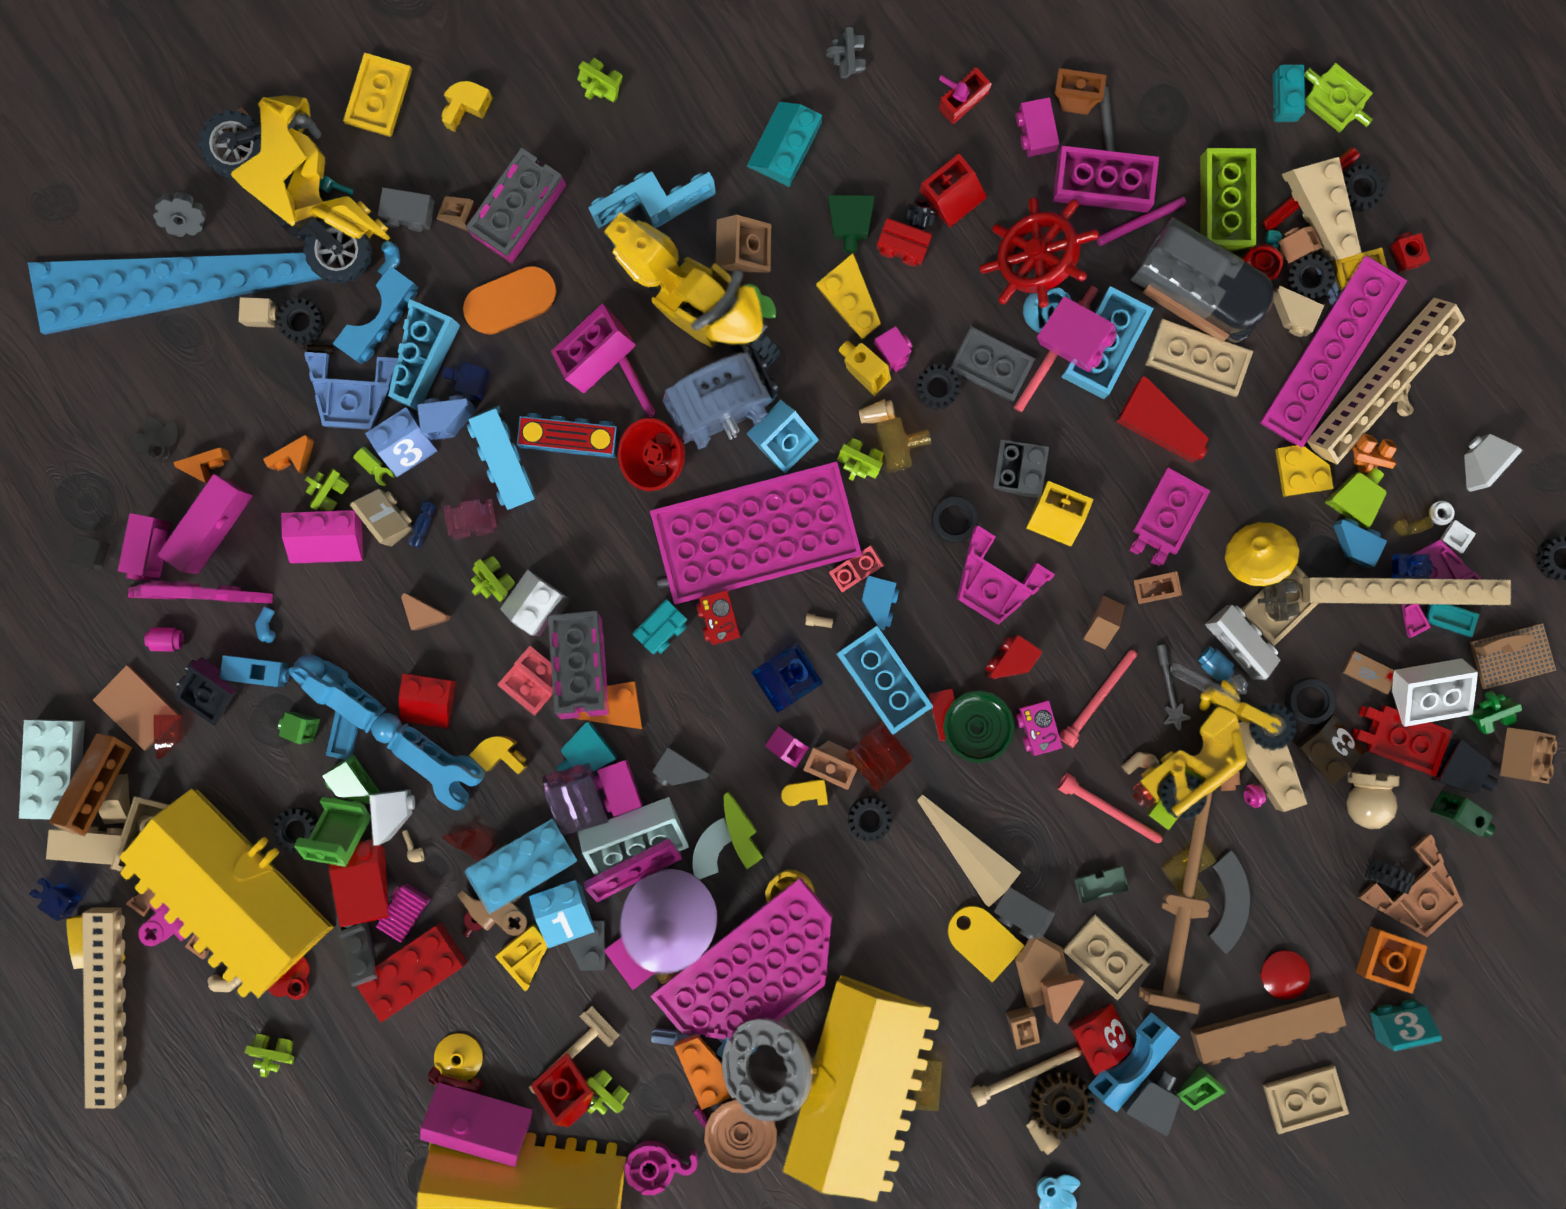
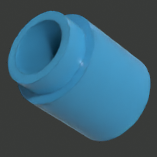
[1197,646,1234,682]

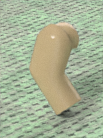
[207,974,242,992]

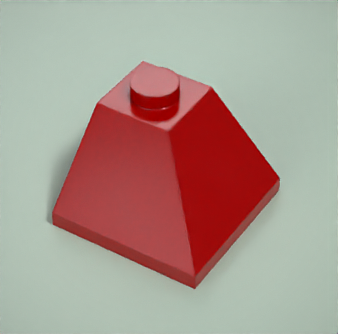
[530,1053,594,1127]

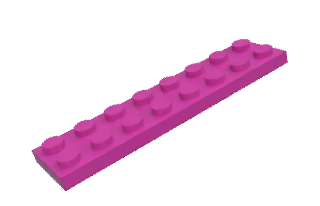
[1259,256,1407,448]

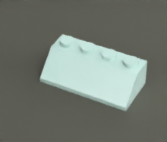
[578,797,689,876]

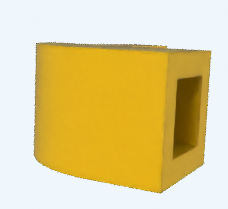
[442,81,493,132]
[470,736,528,774]

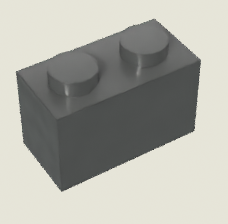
[377,187,435,232]
[994,887,1056,940]

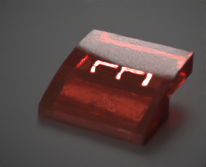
[845,722,913,792]

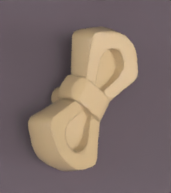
[1393,383,1414,416]

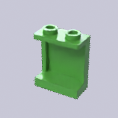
[294,797,371,867]

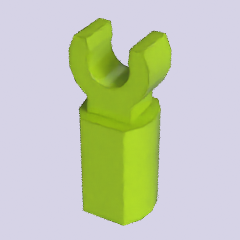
[353,447,395,487]

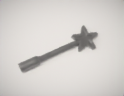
[1156,644,1191,731]

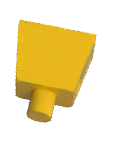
[839,341,891,396]

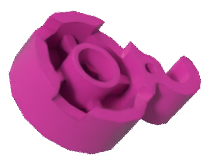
[625,1141,698,1195]

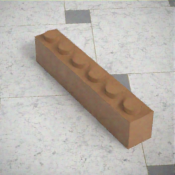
[1190,992,1346,1065]

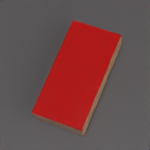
[928,688,955,741]

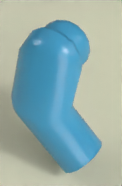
[377,241,400,275]

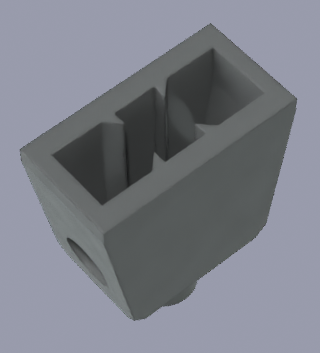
[1122,1071,1180,1136]

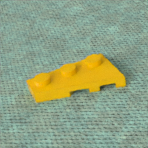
[816,254,881,340]

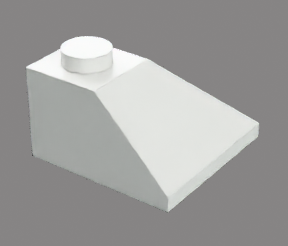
[1464,434,1522,492]
[370,790,415,845]

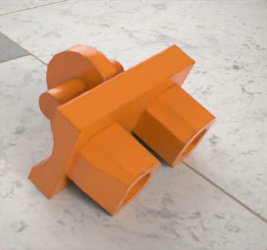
[1352,433,1397,474]

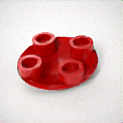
[1260,949,1310,1000]

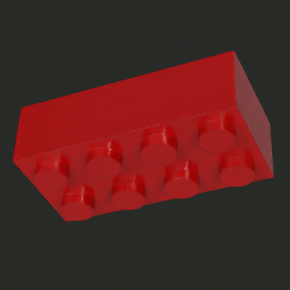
[356,922,468,1023]

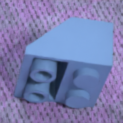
[417,396,476,440]

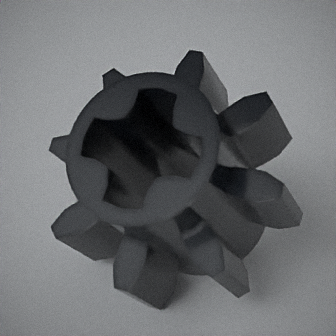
[905,200,936,230]

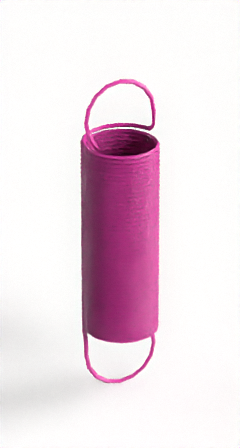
[690,1102,709,1129]

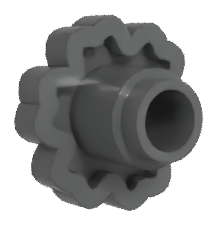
[153,192,206,237]

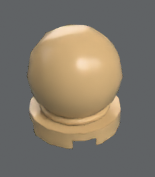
[1346,772,1400,829]

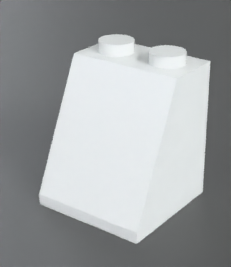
[500,570,567,636]

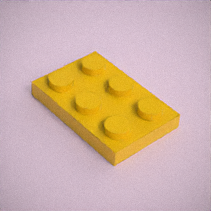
[343,53,412,137]

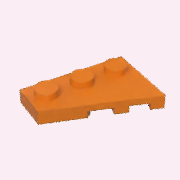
[575,681,643,729]

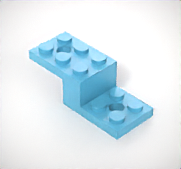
[588,171,716,229]

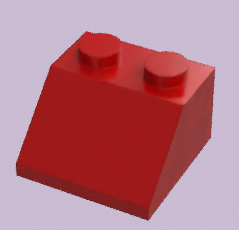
[399,673,457,729]

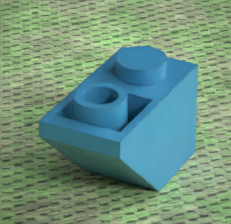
[1333,518,1387,569]
[861,576,899,631]

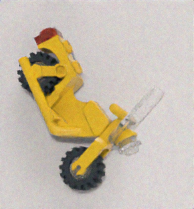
[1132,663,1297,820]

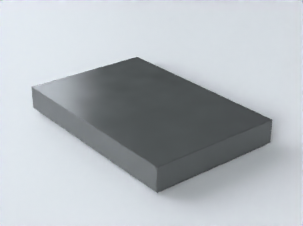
[950,326,1036,402]

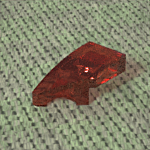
[154,714,182,759]
[442,830,497,862]

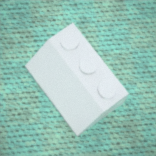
[1205,605,1281,680]
[1392,658,1478,726]

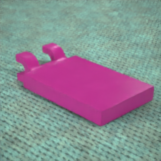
[1129,468,1210,567]

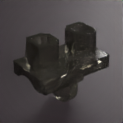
[1257,579,1300,622]

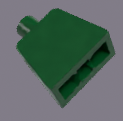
[828,195,874,253]
[1430,790,1495,837]

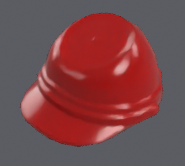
[1242,244,1283,280]

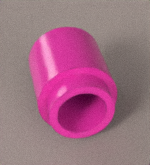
[144,627,184,652]

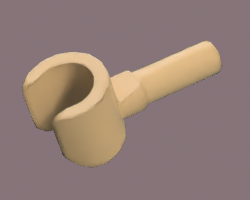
[402,830,424,863]

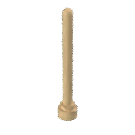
[970,1047,1081,1107]

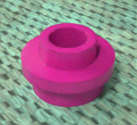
[1244,784,1266,808]

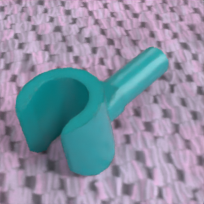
[319,176,354,195]
[1265,230,1282,250]

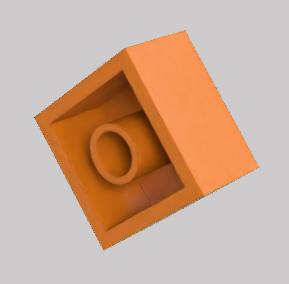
[1356,926,1428,994]

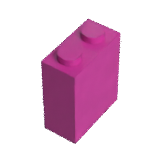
[1037,296,1117,373]

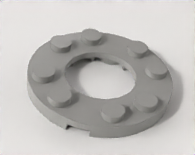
[722,1018,812,1121]

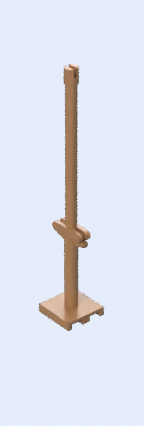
[1138,777,1212,1014]

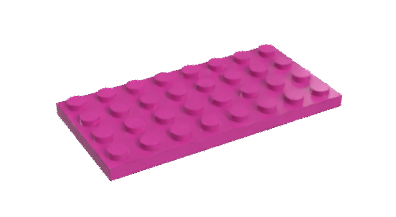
[650,462,862,605]

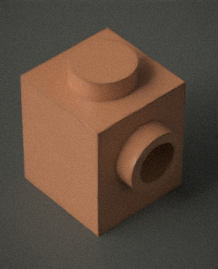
[1279,226,1323,263]

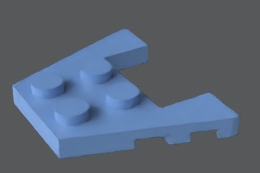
[305,352,398,430]

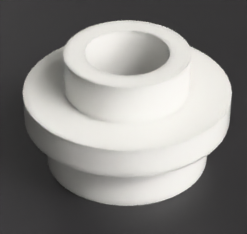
[1429,501,1454,525]

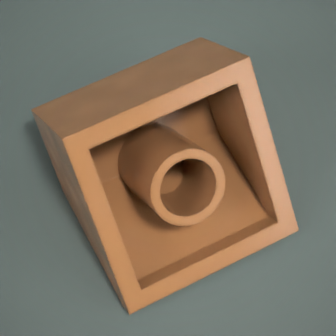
[716,215,771,272]

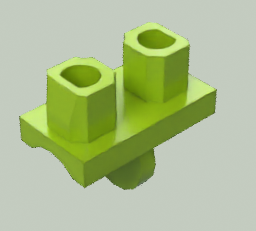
[577,58,622,102]
[837,438,883,481]
[305,468,349,511]
[471,556,515,602]
[244,1034,295,1077]
[586,1070,629,1115]

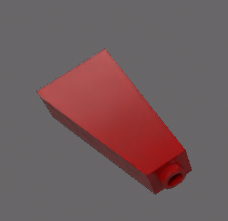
[1116,376,1209,463]

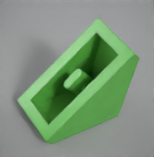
[1176,1065,1226,1111]

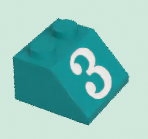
[1370,999,1442,1051]

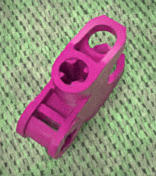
[139,903,193,946]

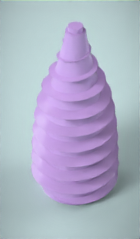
[621,869,717,972]

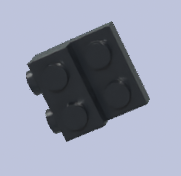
[174,657,237,726]

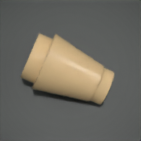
[859,399,895,424]
[1026,1119,1062,1155]

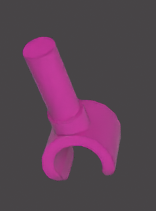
[939,75,969,102]

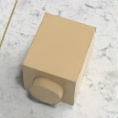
[239,298,279,327]

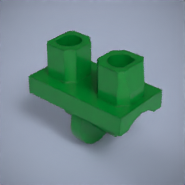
[1468,691,1522,734]

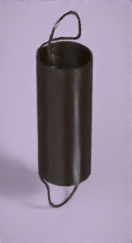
[300,344,341,355]

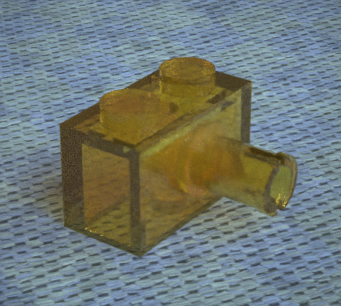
[875,417,931,473]

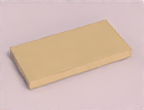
[1145,319,1253,397]

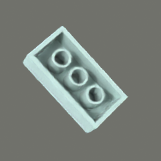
[19,719,85,819]

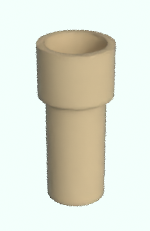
[805,613,833,628]

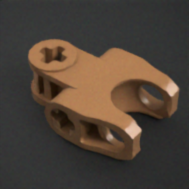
[457,890,528,936]

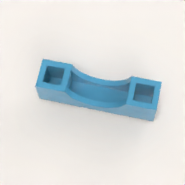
[333,266,418,365]
[1088,1012,1180,1112]

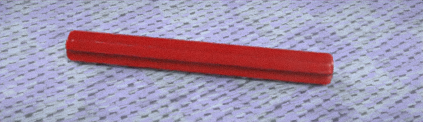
[1262,147,1360,231]

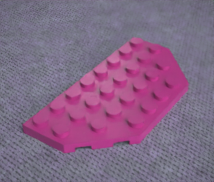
[650,877,832,1039]

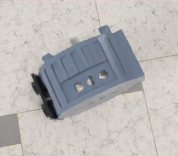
[663,350,778,450]

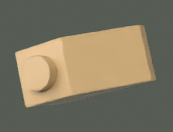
[1273,286,1324,337]

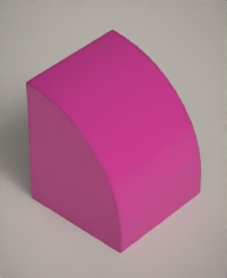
[765,726,809,768]

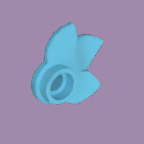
[1037,1174,1080,1209]

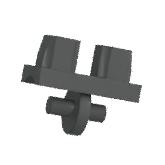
[826,27,866,78]

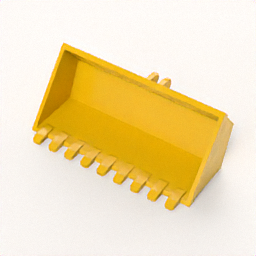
[119,789,334,998]
[783,975,939,1201]
[417,1133,626,1209]

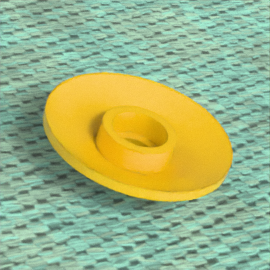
[434,1033,483,1081]

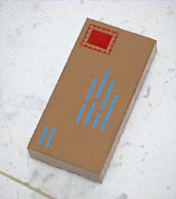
[1342,651,1394,694]

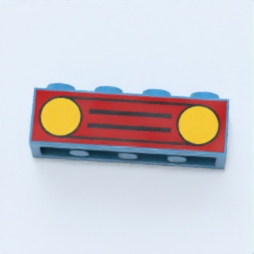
[517,413,619,458]

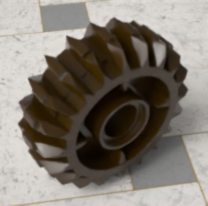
[1028,1070,1095,1139]

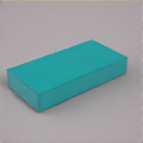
[1425,604,1480,637]

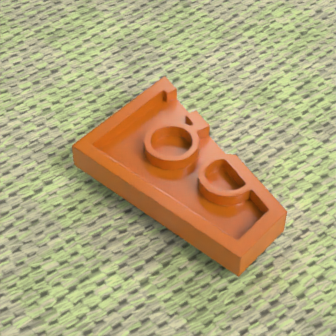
[674,1034,732,1110]

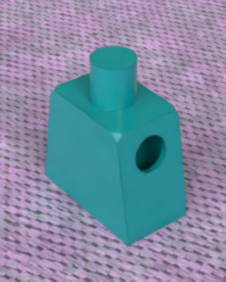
[556,721,618,778]

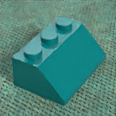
[747,102,822,187]

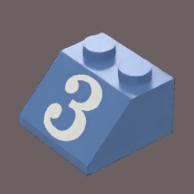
[365,407,438,477]

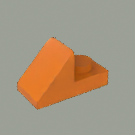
[263,435,314,475]
[174,448,231,483]

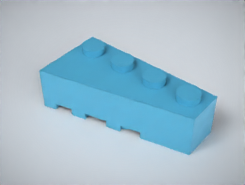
[467,405,536,510]

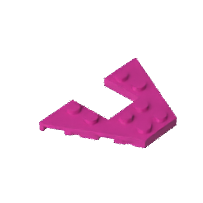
[128,581,273,603]

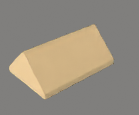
[110,796,169,871]

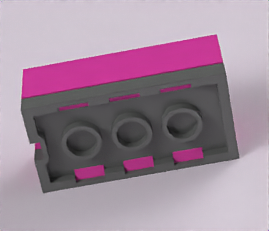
[466,147,567,264]
[548,611,609,719]

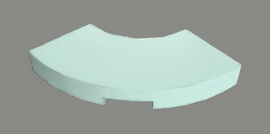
[693,817,731,879]

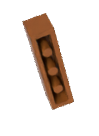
[49,733,132,837]

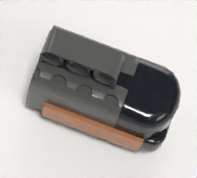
[1130,217,1274,343]

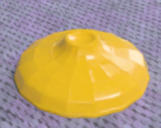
[1225,522,1299,586]

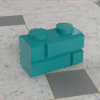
[1273,65,1305,122]
[632,599,688,654]

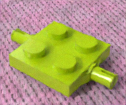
[1304,63,1373,133]

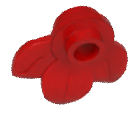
[268,956,310,1000]

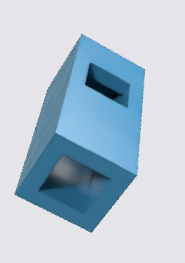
[220,655,290,687]

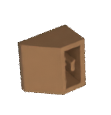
[1500,727,1557,784]

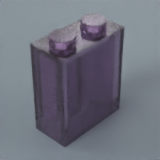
[543,763,608,836]

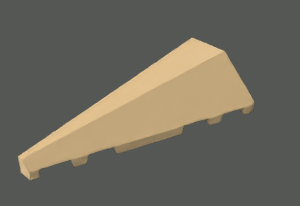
[917,794,1021,907]

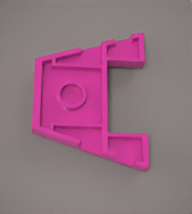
[956,525,1055,625]
[1394,540,1481,638]

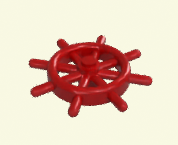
[979,197,1099,308]

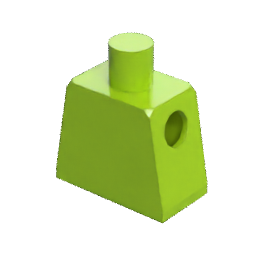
[1325,467,1386,529]

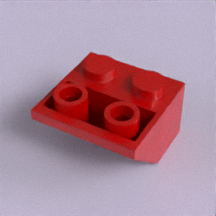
[919,153,987,228]
[985,635,1042,679]

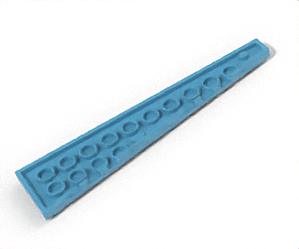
[28,253,322,334]

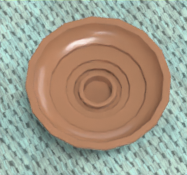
[704,1099,777,1173]

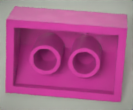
[551,303,636,393]
[281,510,363,564]

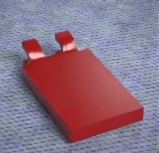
[1351,705,1452,777]

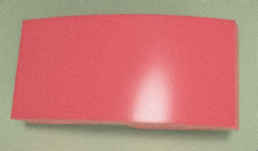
[829,545,885,592]

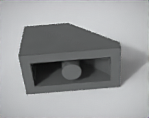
[652,746,710,786]

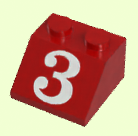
[1068,1003,1134,1075]

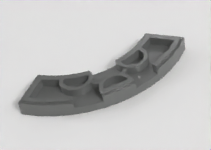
[1208,850,1250,954]

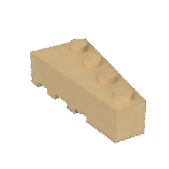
[1282,157,1361,261]
[1238,716,1307,812]

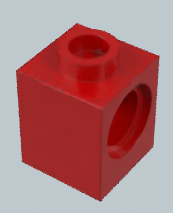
[1390,232,1430,273]

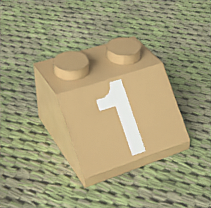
[350,489,413,547]

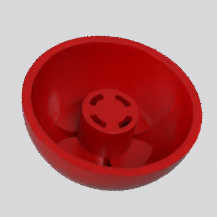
[618,418,685,491]

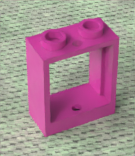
[118,513,171,582]

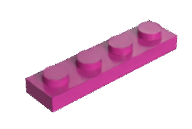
[584,839,682,902]

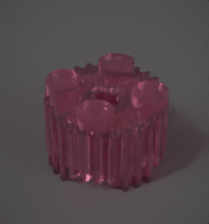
[443,499,497,541]

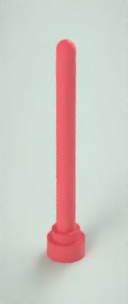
[1059,649,1137,748]
[1057,773,1163,843]

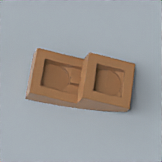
[1473,635,1535,656]

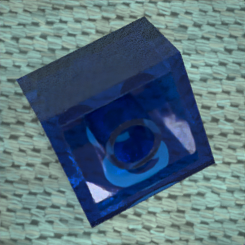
[751,643,823,713]

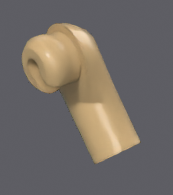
[1121,752,1160,775]

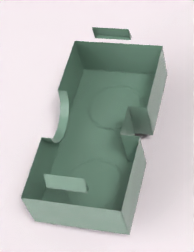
[1074,865,1129,904]

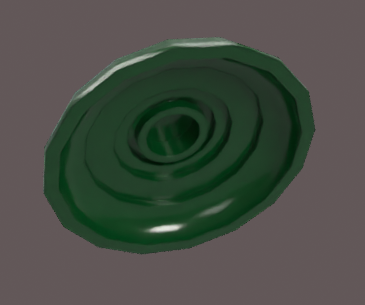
[943,690,1015,763]

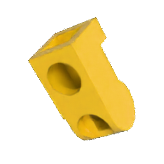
[781,779,828,806]

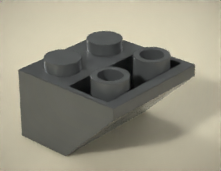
[993,440,1049,498]

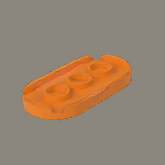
[463,267,557,335]

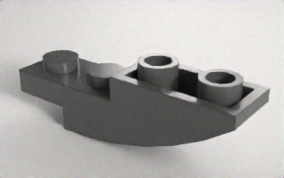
[331,892,377,987]

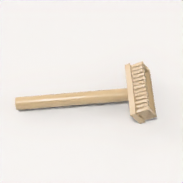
[529,1006,619,1094]

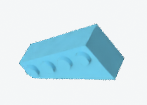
[388,299,460,411]

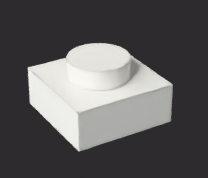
[1440,520,1476,554]

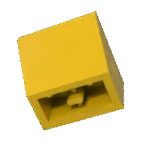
[1026,481,1094,547]

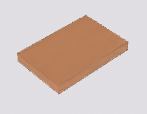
[93,665,181,751]

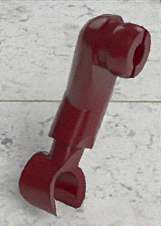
[428,1066,483,1094]

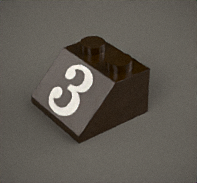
[1295,714,1365,785]

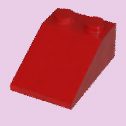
[329,839,389,927]

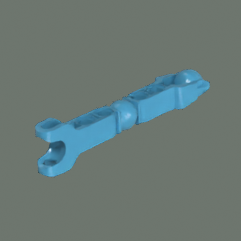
[288,654,485,811]

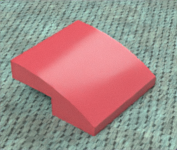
[498,646,553,716]

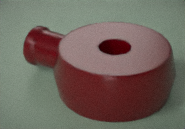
[462,911,483,938]

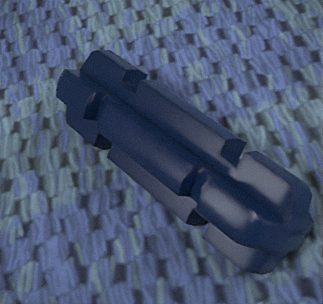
[408,501,436,548]

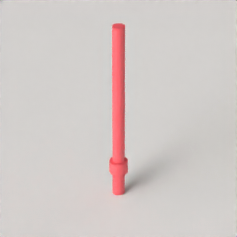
[1014,286,1099,412]

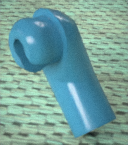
[255,606,276,643]

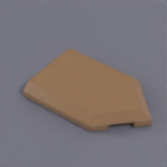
[1015,937,1069,1008]

